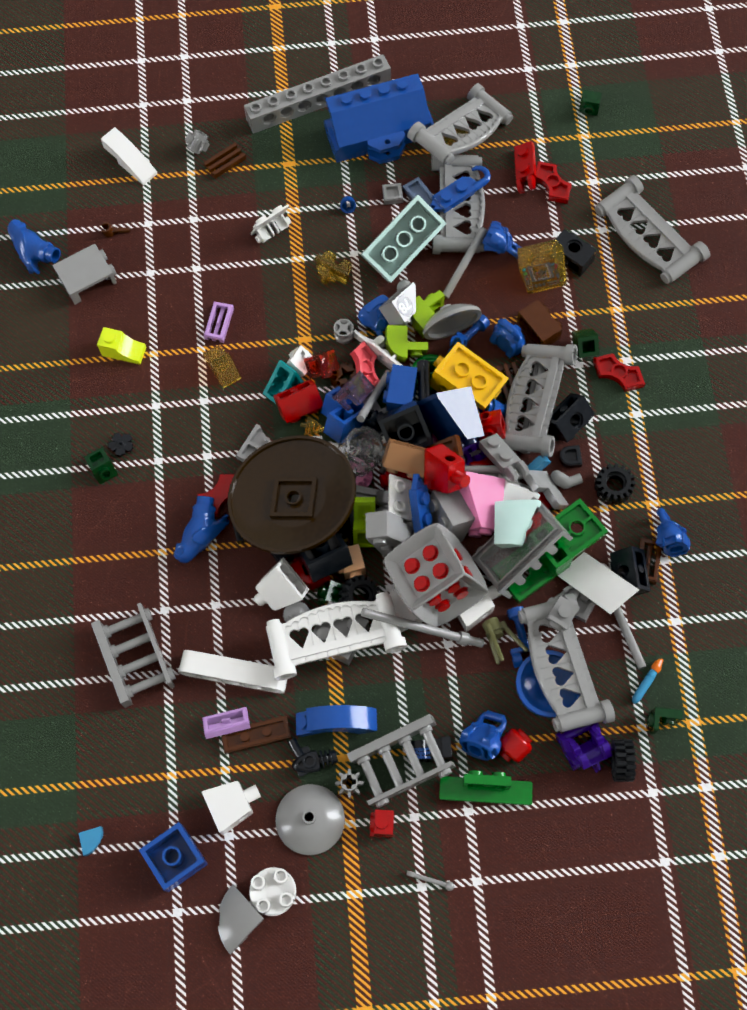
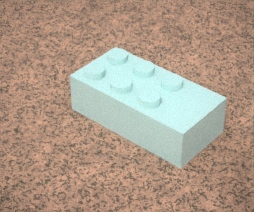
[360,195,447,283]

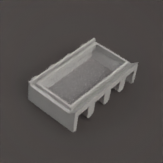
[472,497,573,599]

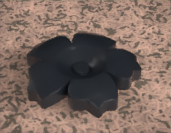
[108,432,133,457]

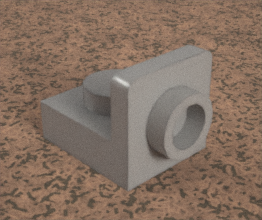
[546,595,580,632]

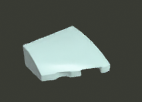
[494,500,541,549]

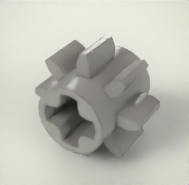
[185,130,210,154]
[335,768,364,799]

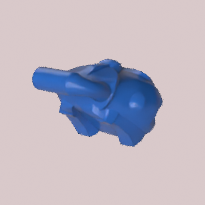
[482,221,523,259]
[358,295,389,338]
[489,318,526,358]
[656,508,690,557]
[459,710,507,761]

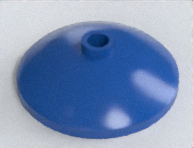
[516,650,580,718]

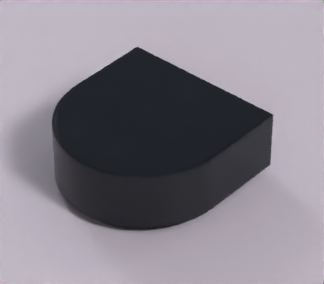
[559,445,582,468]

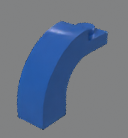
[296,705,377,737]

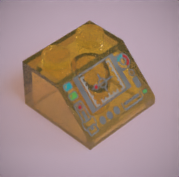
[517,239,567,294]

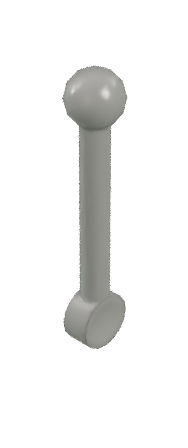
[406,871,454,891]

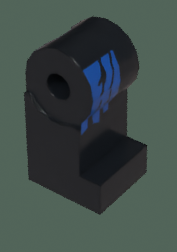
[411,736,452,763]

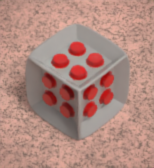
[384,523,488,627]

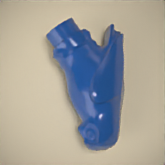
[7,219,61,274]
[173,496,229,563]

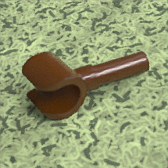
[101,222,130,238]

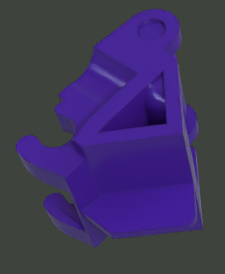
[555,723,613,773]

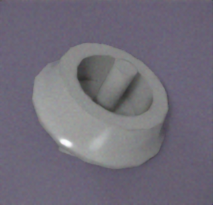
[283,601,309,622]

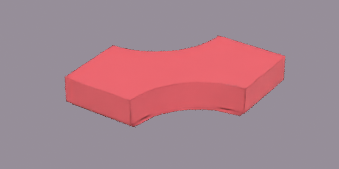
[350,341,379,395]

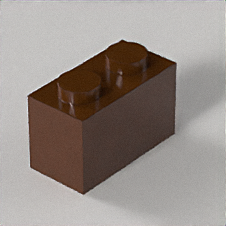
[517,300,563,345]

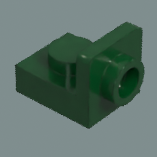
[579,90,602,116]
[84,447,118,484]
[317,580,342,605]
[647,707,683,734]

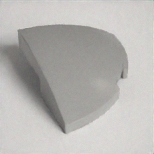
[218,885,264,955]

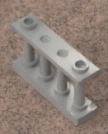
[91,603,176,708]
[347,714,456,808]

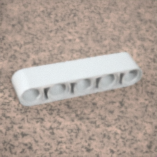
[178,650,288,694]

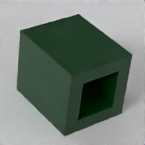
[572,328,599,358]

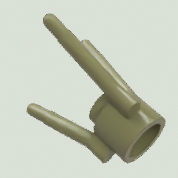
[482,617,528,665]

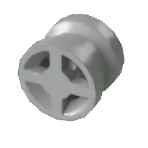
[333,319,354,344]

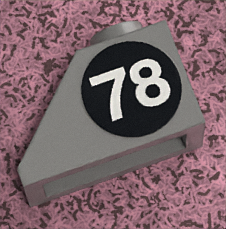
[379,282,416,326]

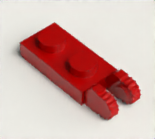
[514,141,537,194]

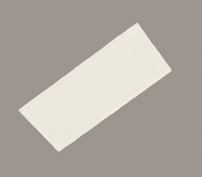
[558,552,639,614]

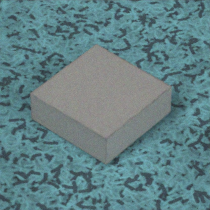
[382,183,403,205]

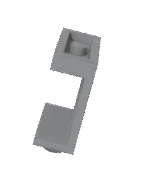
[52,244,117,305]

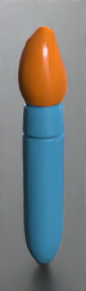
[632,659,663,704]

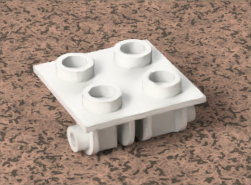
[251,204,291,243]
[388,474,412,524]

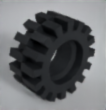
[594,463,635,505]
[338,575,380,616]
[610,739,636,782]

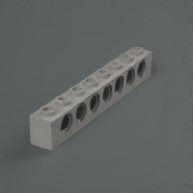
[244,54,391,134]

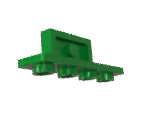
[439,770,533,806]

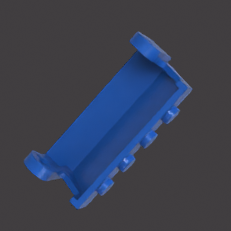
[324,73,434,164]

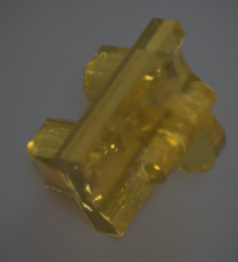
[315,250,352,285]

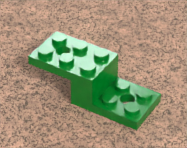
[492,498,608,604]

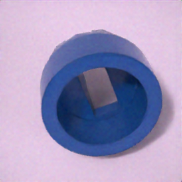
[340,196,356,213]

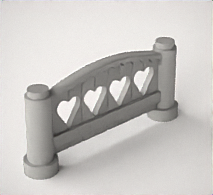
[407,83,513,165]
[431,154,485,254]
[595,175,710,284]
[503,344,578,457]
[518,593,615,732]

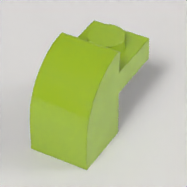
[411,290,445,338]
[385,325,428,363]
[353,497,376,547]

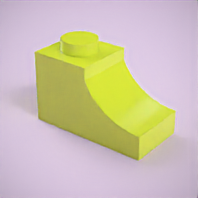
[97,327,147,365]

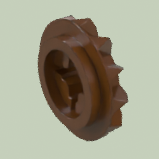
[330,361,359,393]

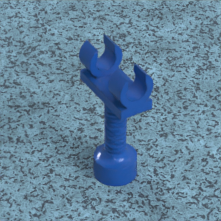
[447,314,490,354]
[507,606,529,668]

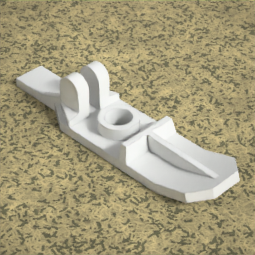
[353,329,403,371]

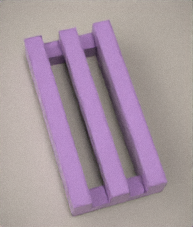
[204,301,234,343]
[202,707,251,739]

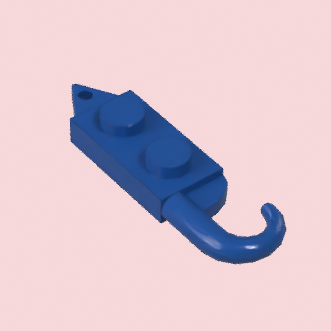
[430,166,491,213]
[409,474,433,533]

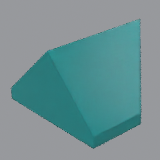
[262,360,304,404]

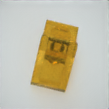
[203,344,241,388]

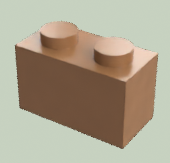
[381,438,427,479]

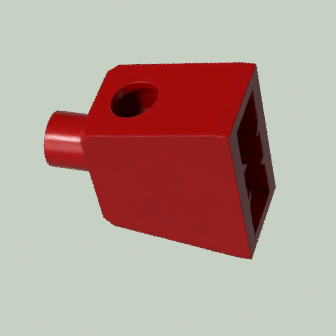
[424,444,470,494]

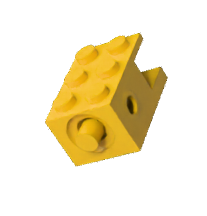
[430,342,509,413]

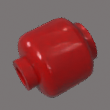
[499,728,533,763]

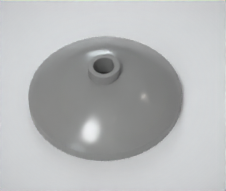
[423,303,482,340]
[275,784,345,855]

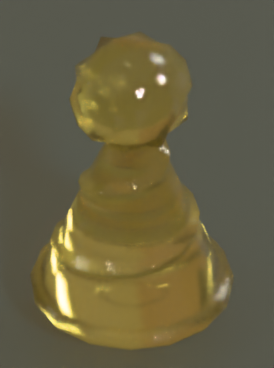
[300,415,328,436]

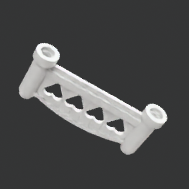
[266,592,407,681]

